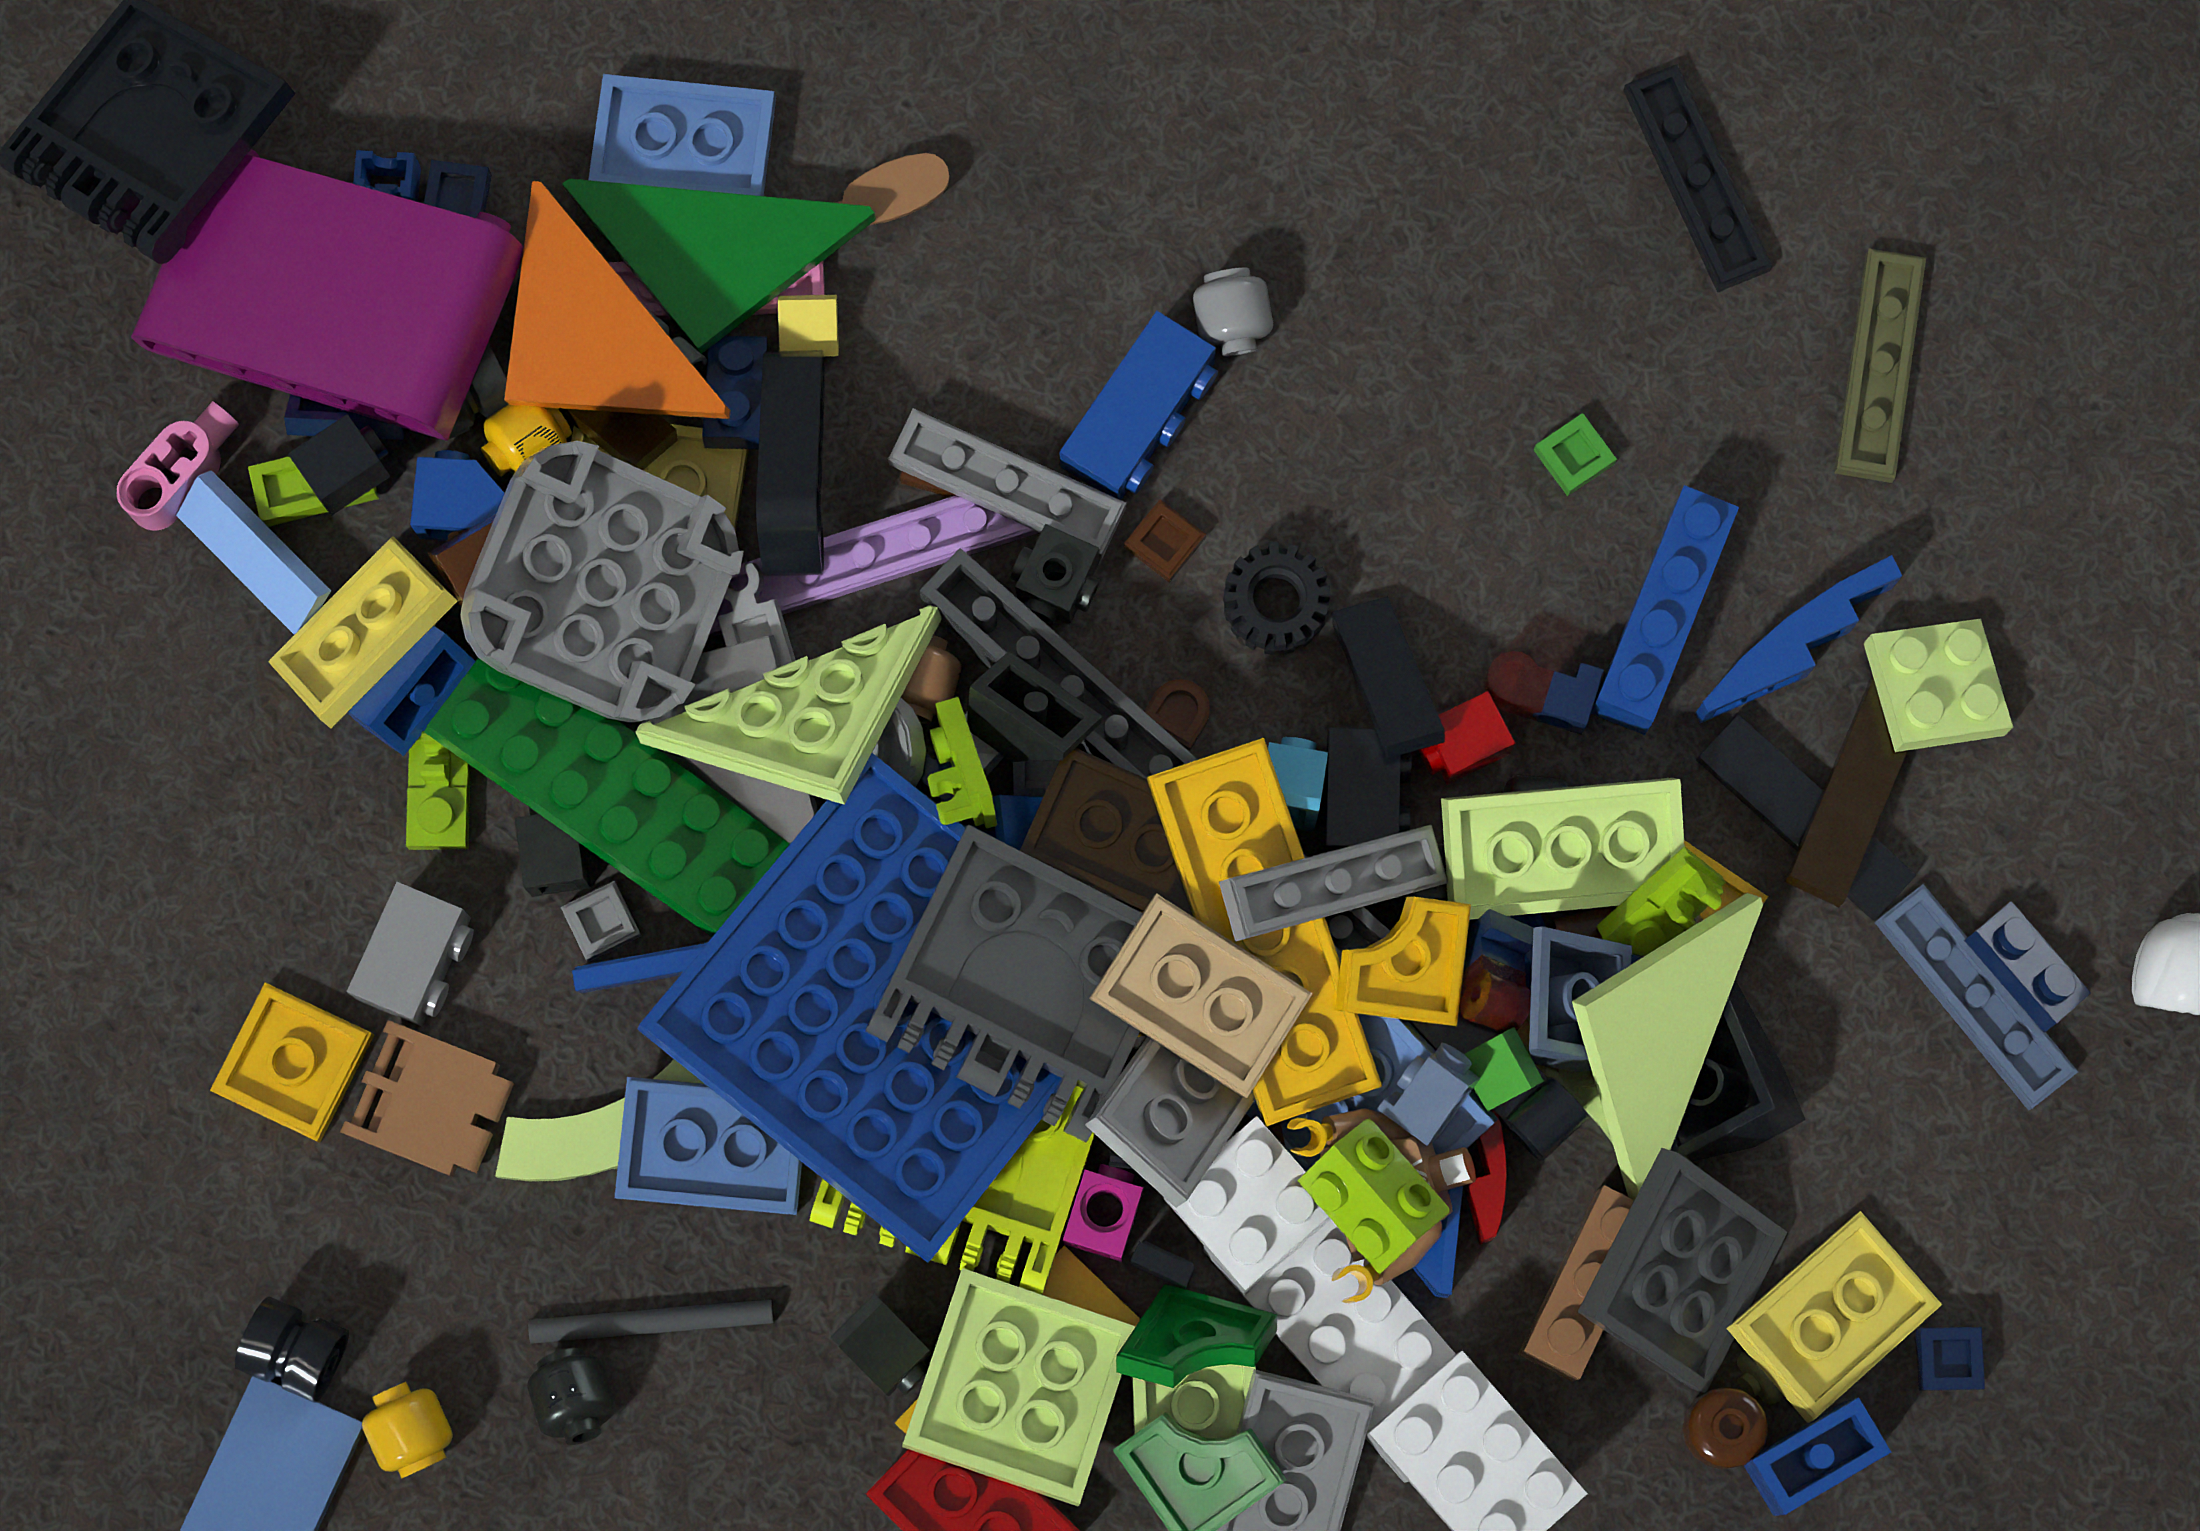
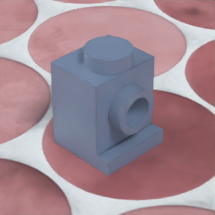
[1377,1043,1480,1146]

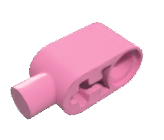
[116,401,239,530]

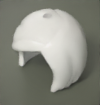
[2132,913,2200,1015]

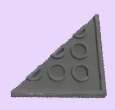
[618,635,818,843]

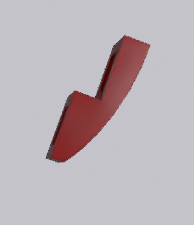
[1463,1110,1507,1244]

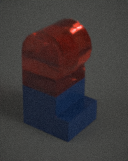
[1484,651,1604,735]
[1460,909,1533,1034]

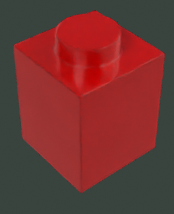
[1418,691,1515,785]

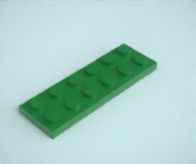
[424,658,790,937]

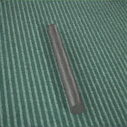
[528,1299,774,1344]

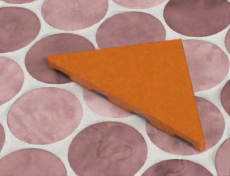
[504,181,731,419]

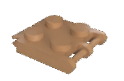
[340,1020,514,1177]

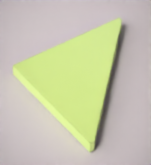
[635,605,941,805]
[1572,893,1763,1200]

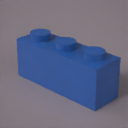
[1059,311,1218,500]

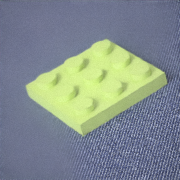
[902,1268,1136,1506]

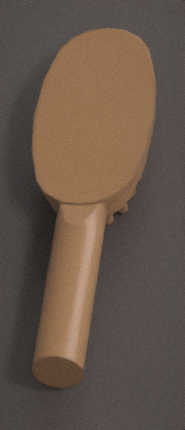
[836,153,950,225]

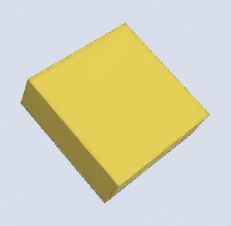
[778,295,839,357]

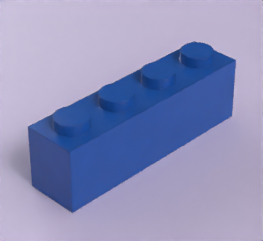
[1591,485,1739,735]

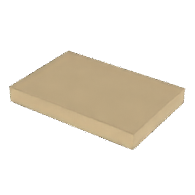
[1089,894,1313,1098]

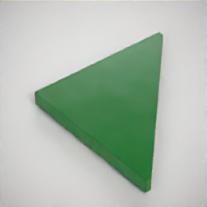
[562,178,876,354]

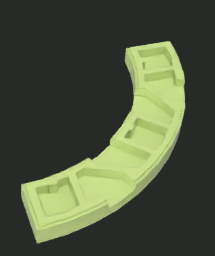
[495,1059,704,1181]

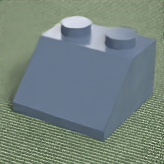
[1529,927,1632,1072]

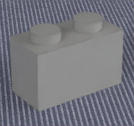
[347,882,474,1027]

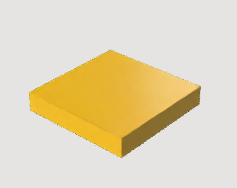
[210,983,374,1143]

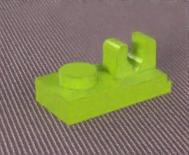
[927,697,997,829]
[406,731,470,850]
[1596,847,1726,956]

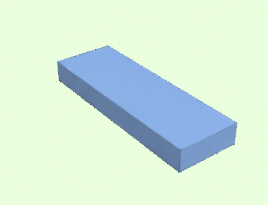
[176,470,331,635]

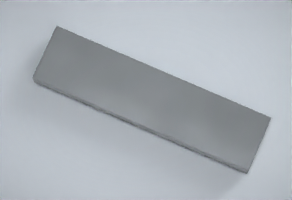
[888,408,1126,560]
[1219,825,1448,942]

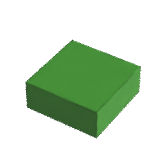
[1534,413,1617,496]
[1464,1027,1544,1112]

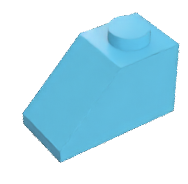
[1268,737,1328,832]

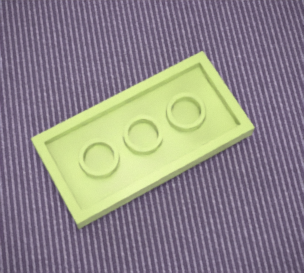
[1441,778,1685,920]

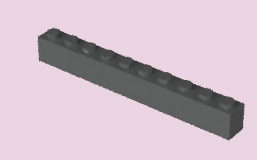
[920,548,1390,963]

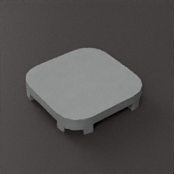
[460,440,744,722]

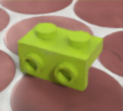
[1297,1119,1450,1275]

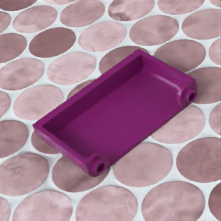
[131,149,524,441]

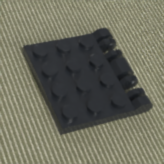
[0,0,296,264]

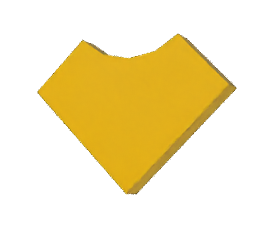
[1335,897,1471,1026]

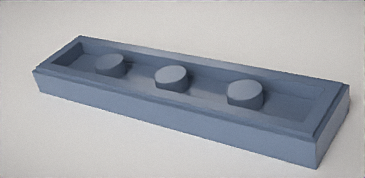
[1874,884,2078,1110]

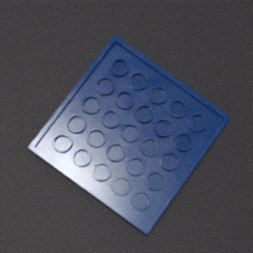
[637,753,1061,1263]

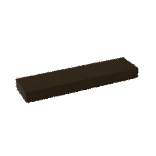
[1784,677,1908,908]

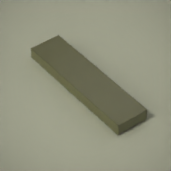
[1834,248,1926,483]

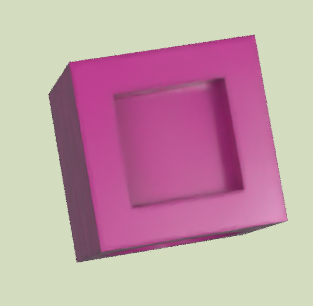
[1063,1164,1143,1262]

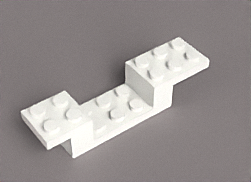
[1164,1116,1588,1531]

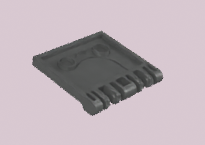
[865,825,1143,1143]

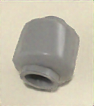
[1193,268,1273,356]

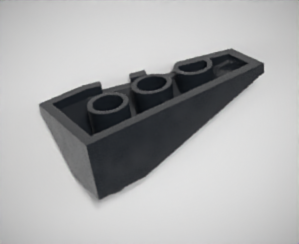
[1671,914,1806,1162]

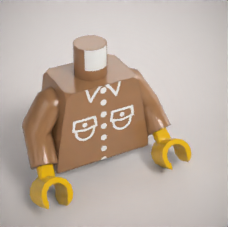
[1287,1108,1476,1304]

